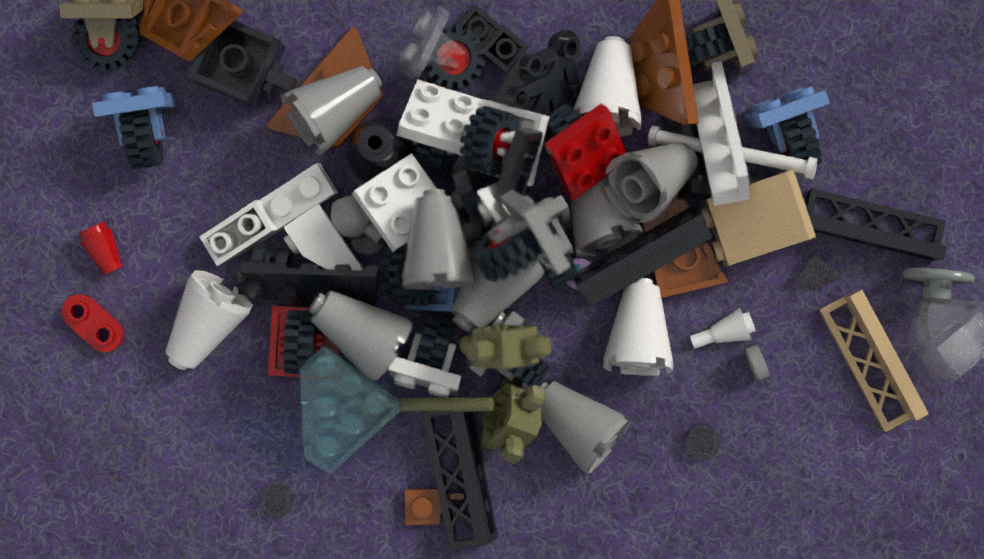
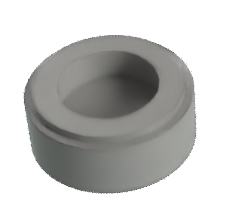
[744,344,770,381]

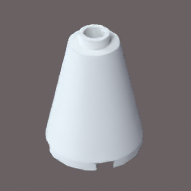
[573,36,642,136]
[166,270,253,370]
[603,278,673,376]

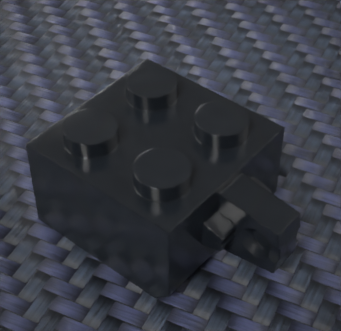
[187,20,297,110]

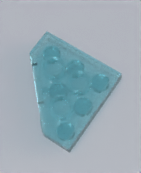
[299,346,403,474]

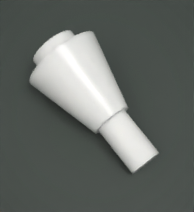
[690,308,756,349]

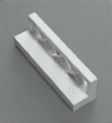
[693,61,750,206]

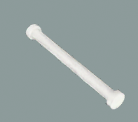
[648,125,817,179]

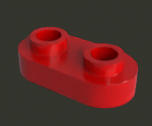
[62,294,124,352]

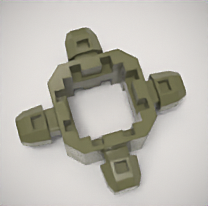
[460,325,551,368]
[480,376,545,464]

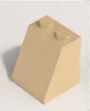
[700,170,816,267]

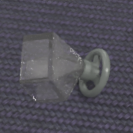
[903,268,984,381]

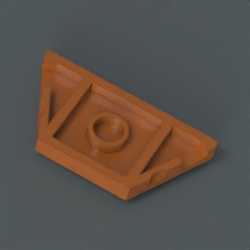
[139,0,243,62]
[629,0,699,125]
[265,27,384,148]

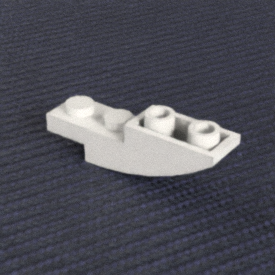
[199,163,338,266]

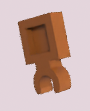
[405,488,464,525]

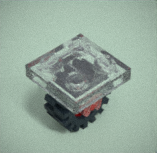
[397,6,485,90]

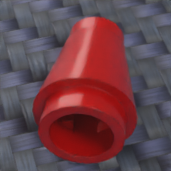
[79,221,123,275]

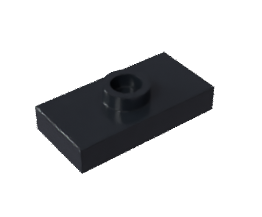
[494,128,543,201]

